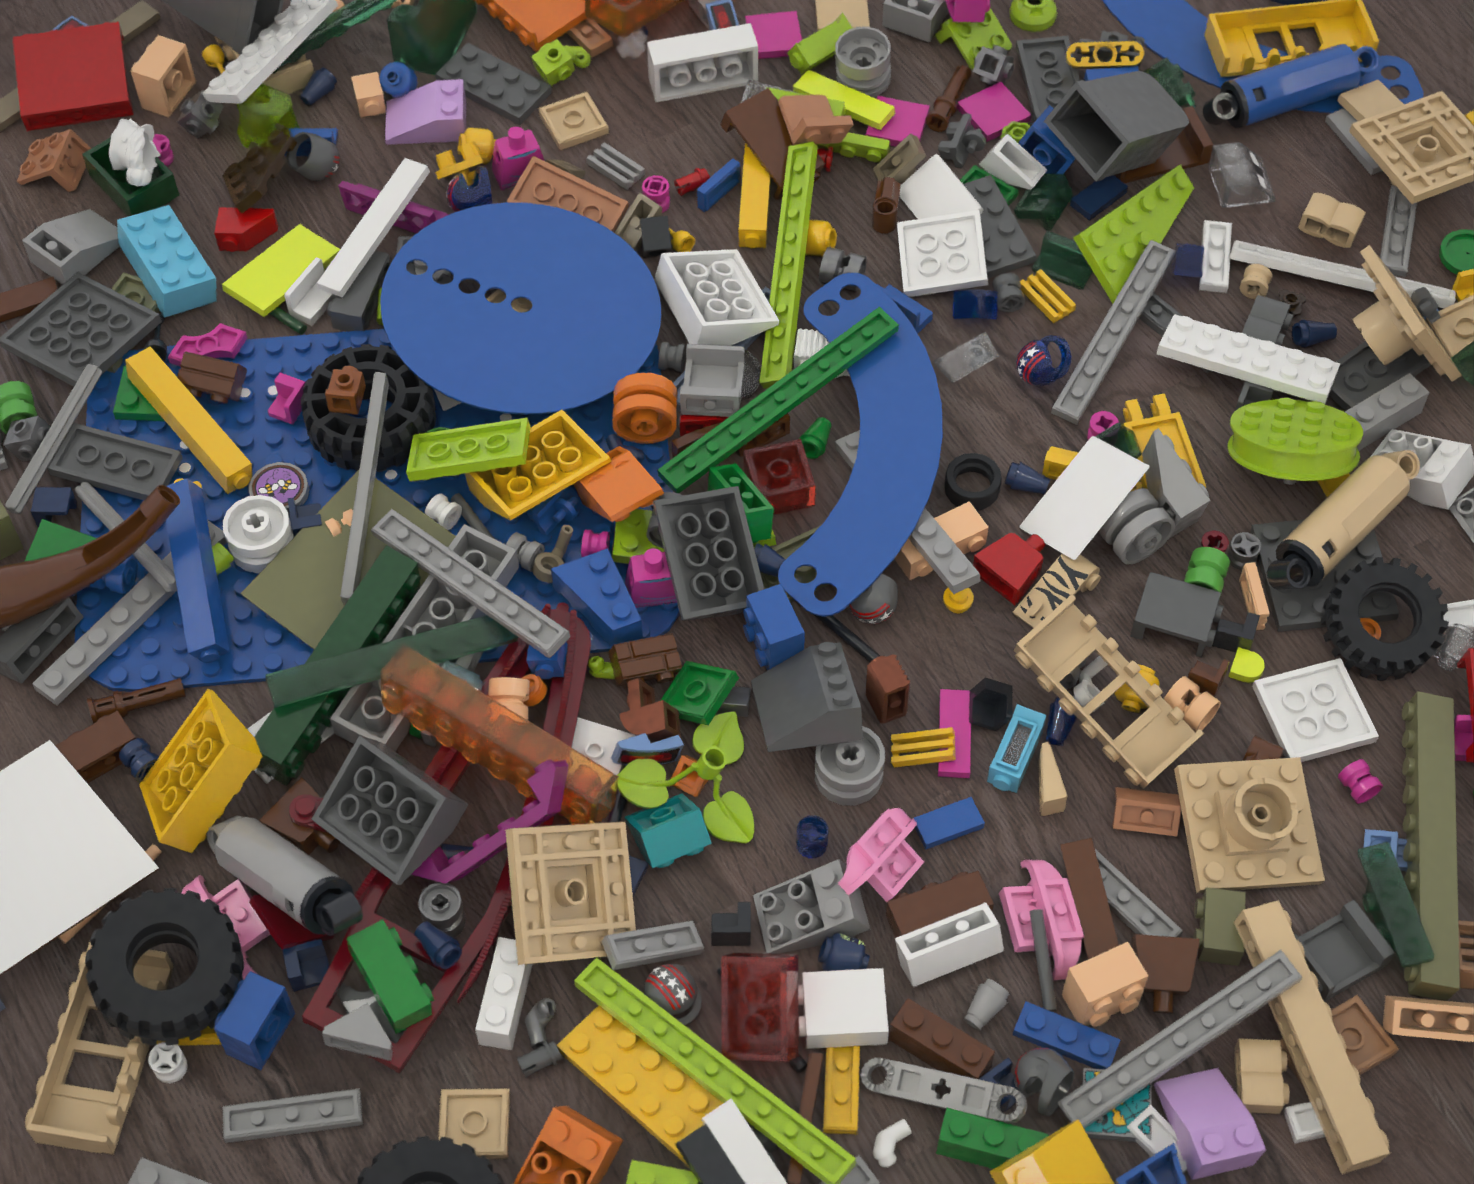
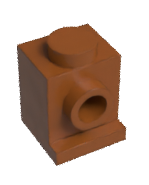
[325,366,366,414]

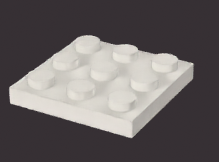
[897,210,988,297]
[1252,658,1379,762]

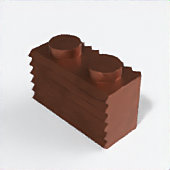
[865,654,910,724]

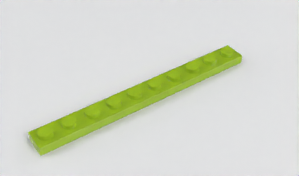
[759,141,818,389]
[574,957,856,1184]

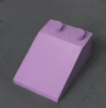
[385,79,466,145]
[1154,1068,1266,1180]

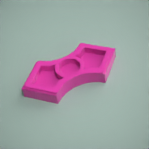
[168,324,247,367]

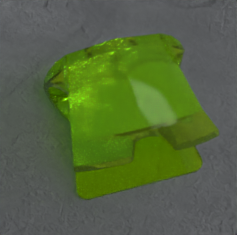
[236,83,299,148]

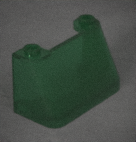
[387,0,477,75]

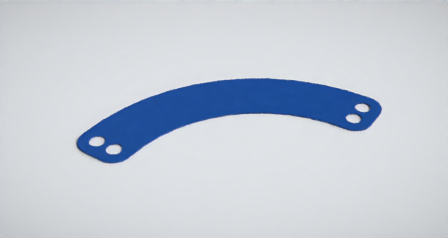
[1102,0,1423,113]
[778,273,943,616]

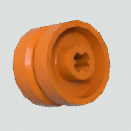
[612,373,677,444]

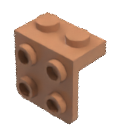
[778,95,854,145]

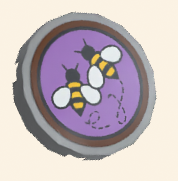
[248,462,309,514]

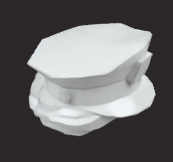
[109,119,160,186]

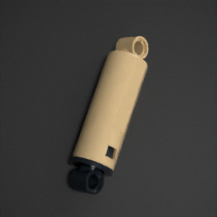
[1267,450,1420,590]

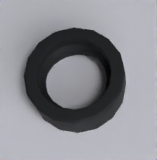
[944,453,1002,511]

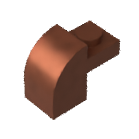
[619,678,681,743]

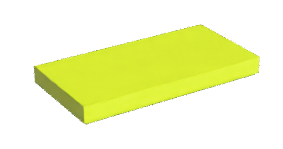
[222,224,340,317]

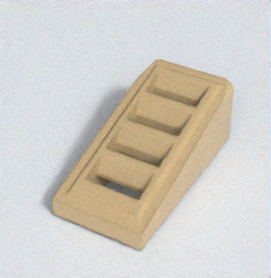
[1039,742,1068,816]

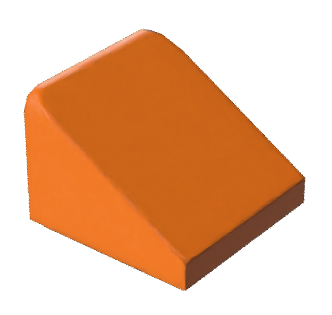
[671,755,708,798]

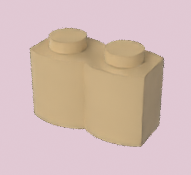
[1298,193,1366,248]
[1235,1039,1290,1114]

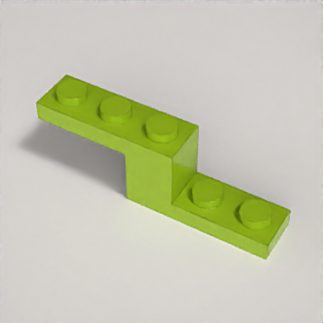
[766,87,890,162]

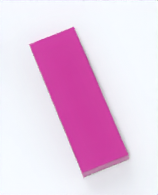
[938,689,971,778]

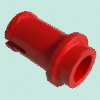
[674,168,710,196]

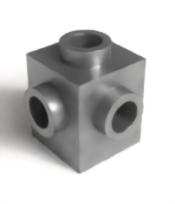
[973,45,1014,85]
[177,90,224,138]
[3,416,50,462]

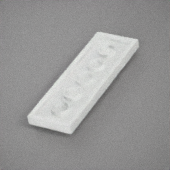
[202,0,339,104]
[1157,314,1340,404]

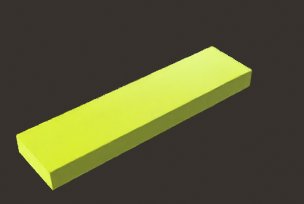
[793,70,895,130]

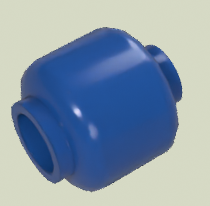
[379,62,418,98]

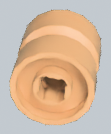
[1164,676,1221,732]
[487,677,530,727]

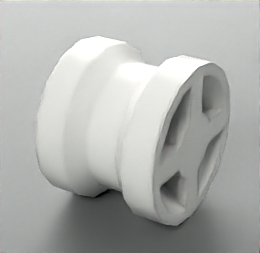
[425,493,462,530]
[148,1042,188,1083]

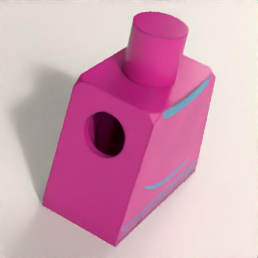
[492,126,545,190]
[625,548,677,608]

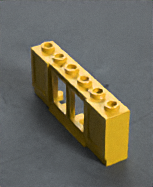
[1205,0,1379,77]

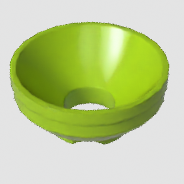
[1009,0,1057,32]

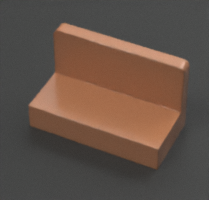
[1112,787,1181,836]

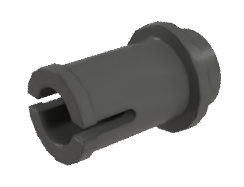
[517,1040,562,1078]

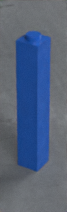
[166,478,230,662]

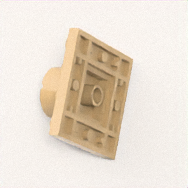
[1349,91,1474,204]
[1352,245,1462,382]
[1174,757,1325,893]
[506,822,636,965]

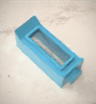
[987,704,1046,793]

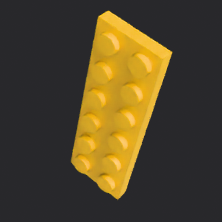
[556,1006,724,1168]

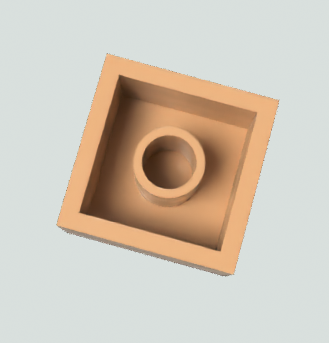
[131,35,196,117]
[1062,942,1148,1027]

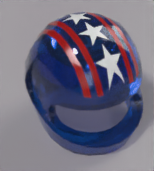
[446,166,492,212]
[1016,335,1072,387]

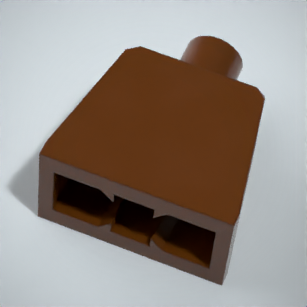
[259,777,340,855]
[1131,934,1200,1014]

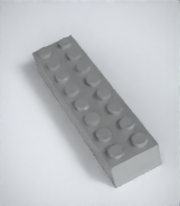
[330,524,519,751]

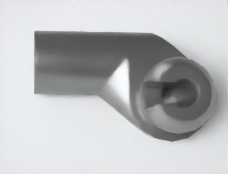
[525,998,556,1049]

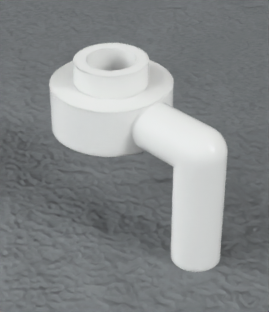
[1073,656,1108,712]

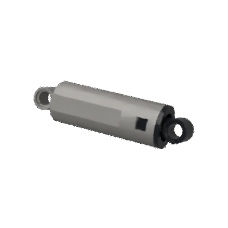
[206,815,363,936]

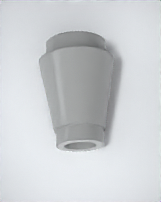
[964,979,1009,1031]

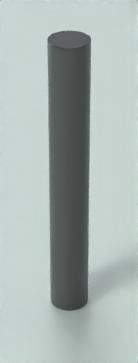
[451,493,495,539]
[1029,909,1057,1011]

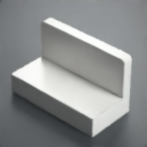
[284,257,336,326]

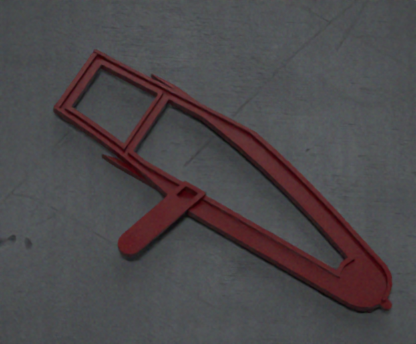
[289,602,591,1074]

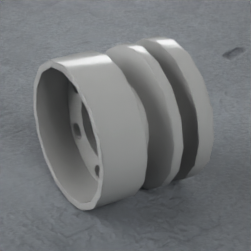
[835,27,891,97]

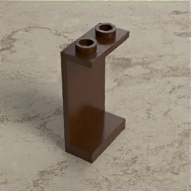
[720,88,825,201]
[1114,106,1214,183]

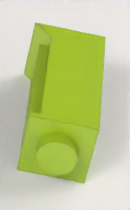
[787,12,853,75]

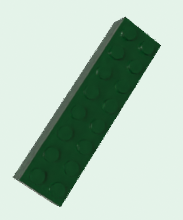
[254,545,421,786]

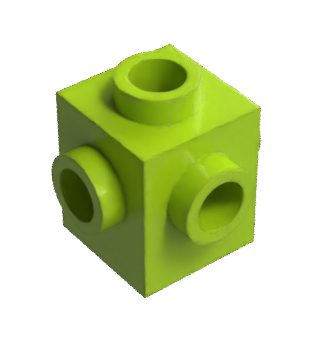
[531,39,575,86]

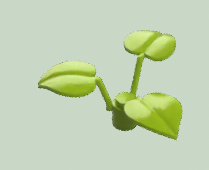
[614,712,754,843]

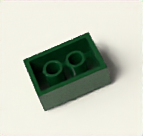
[82,137,180,217]

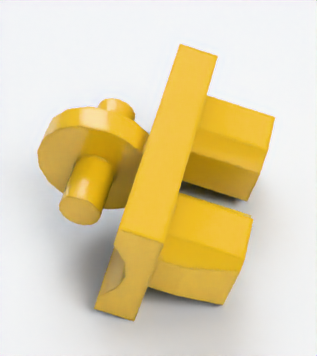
[435,141,489,190]

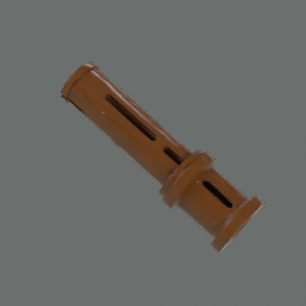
[925,65,972,132]
[87,677,186,724]

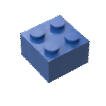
[1018,105,1076,187]
[743,584,805,671]
[214,971,295,1070]

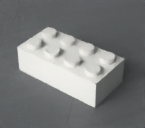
[647,23,758,102]

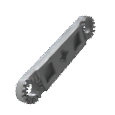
[861,1058,1027,1123]

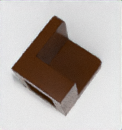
[1187,659,1230,697]

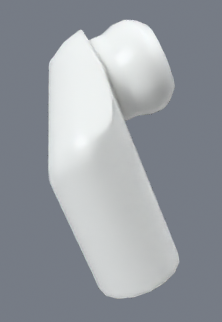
[873,1119,911,1167]

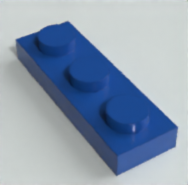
[1013,1001,1121,1070]

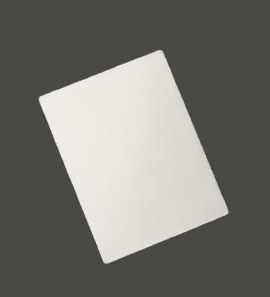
[1019,436,1150,560]

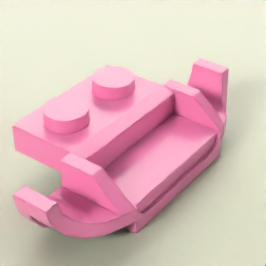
[838,808,924,902]
[999,860,1084,981]
[182,875,270,980]

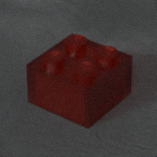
[743,439,816,515]

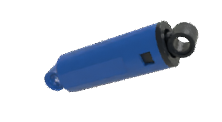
[1202,44,1379,128]

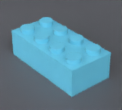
[117,205,216,318]

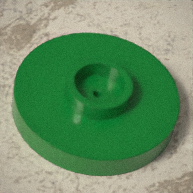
[1439,229,1474,275]

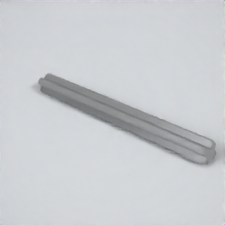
[5,364,102,514]
[75,482,177,593]

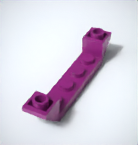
[411,759,569,884]

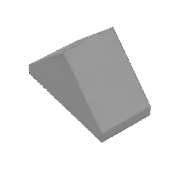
[322,1003,393,1061]

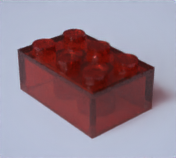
[721,952,799,1062]

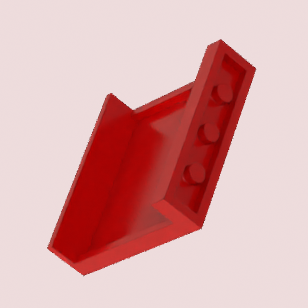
[13,22,134,131]

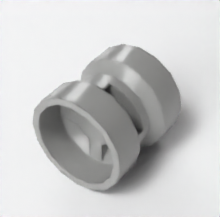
[506,532,545,572]

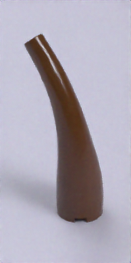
[0,485,180,629]

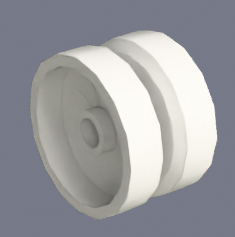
[223,495,294,573]

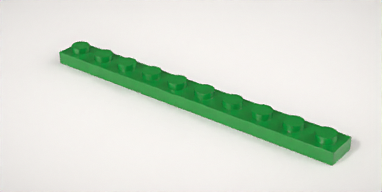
[658,307,899,493]

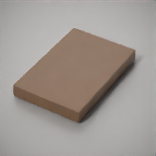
[1280,995,1399,1086]

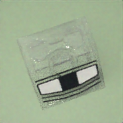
[1209,142,1276,208]

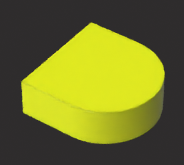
[1228,647,1265,683]

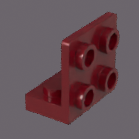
[249,895,335,949]

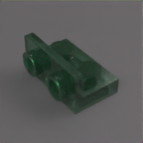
[1143,57,1196,107]
[1014,174,1073,231]

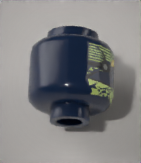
[818,932,870,971]

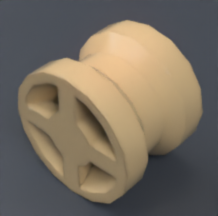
[1240,264,1272,299]

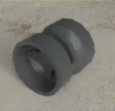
[992,273,1025,313]

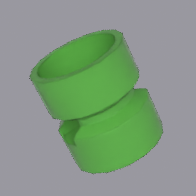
[0,381,37,434]
[1184,547,1230,596]

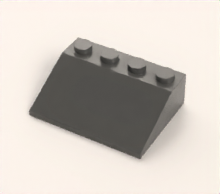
[652,486,764,621]
[751,642,863,752]
[312,735,469,885]

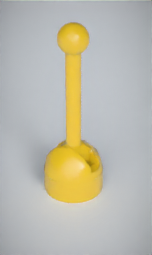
[202,44,225,74]
[669,228,695,252]

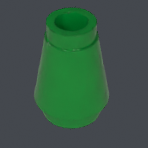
[798,417,832,459]

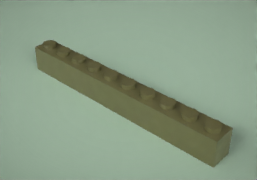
[1402,691,1460,1001]

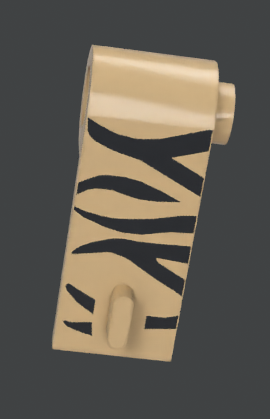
[1013,554,1101,628]

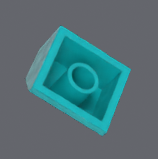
[624,793,712,868]

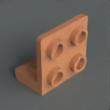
[17,129,91,193]

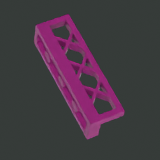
[338,181,449,233]

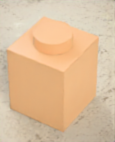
[351,72,386,118]

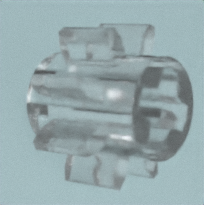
[616,27,648,60]

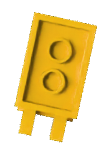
[1122,394,1206,489]

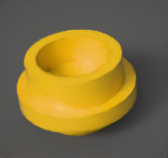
[943,588,974,614]

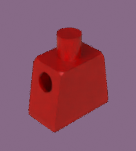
[973,533,1045,606]

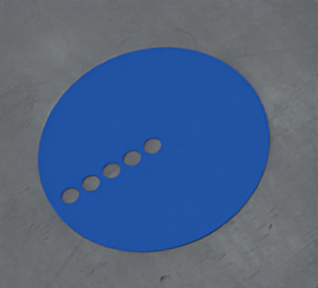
[380,203,661,414]

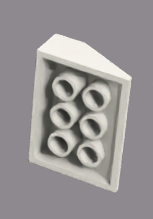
[654,249,779,346]

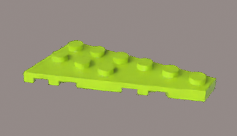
[1073,165,1194,304]

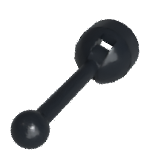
[144,313,167,361]

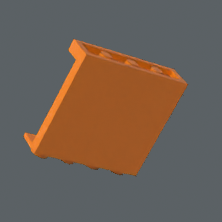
[474,0,610,52]

